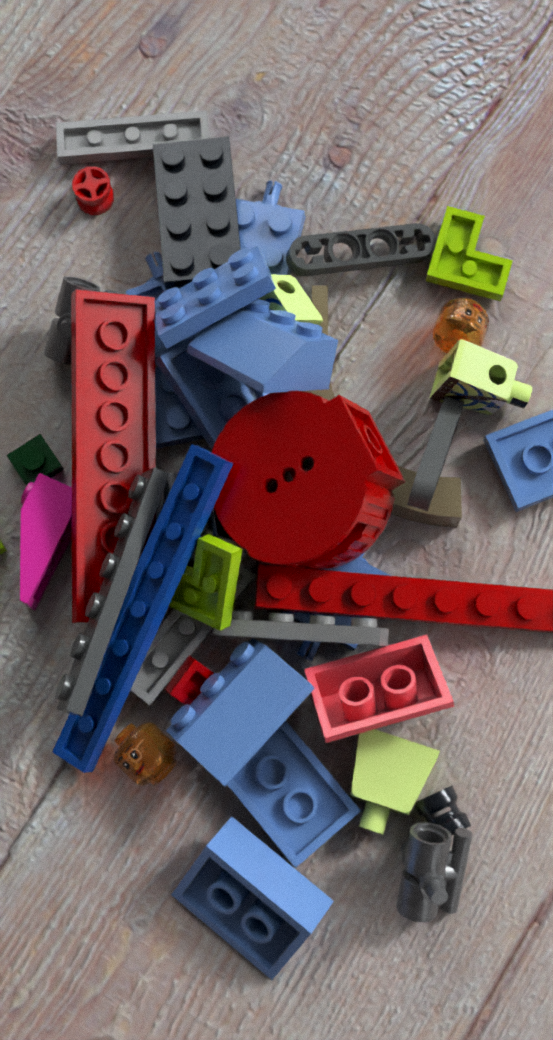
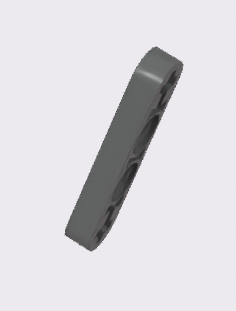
[286,223,436,276]
[407,396,464,511]

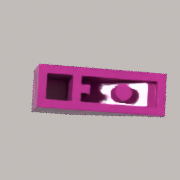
[20,473,72,611]

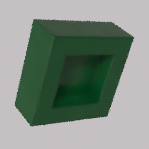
[6,434,64,486]

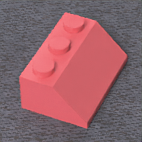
[304,635,454,743]

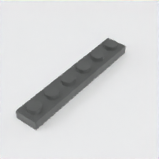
[55,467,169,716]

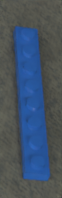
[52,444,234,773]

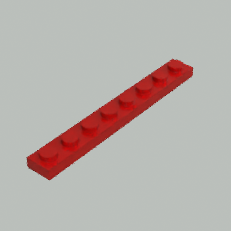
[255,565,553,633]

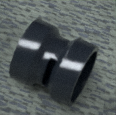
[414,785,471,836]

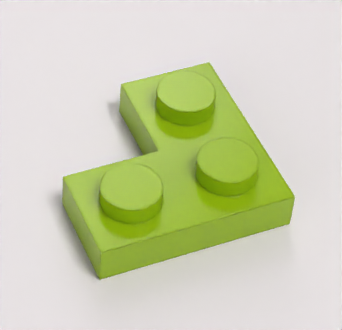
[425,206,513,302]
[169,534,242,631]

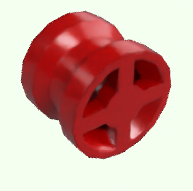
[72,166,114,215]

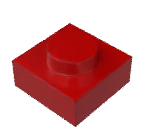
[164,655,215,705]

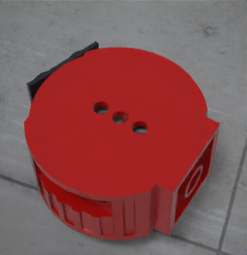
[207,390,405,570]

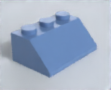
[187,299,338,393]
[166,637,315,787]
[171,817,334,980]

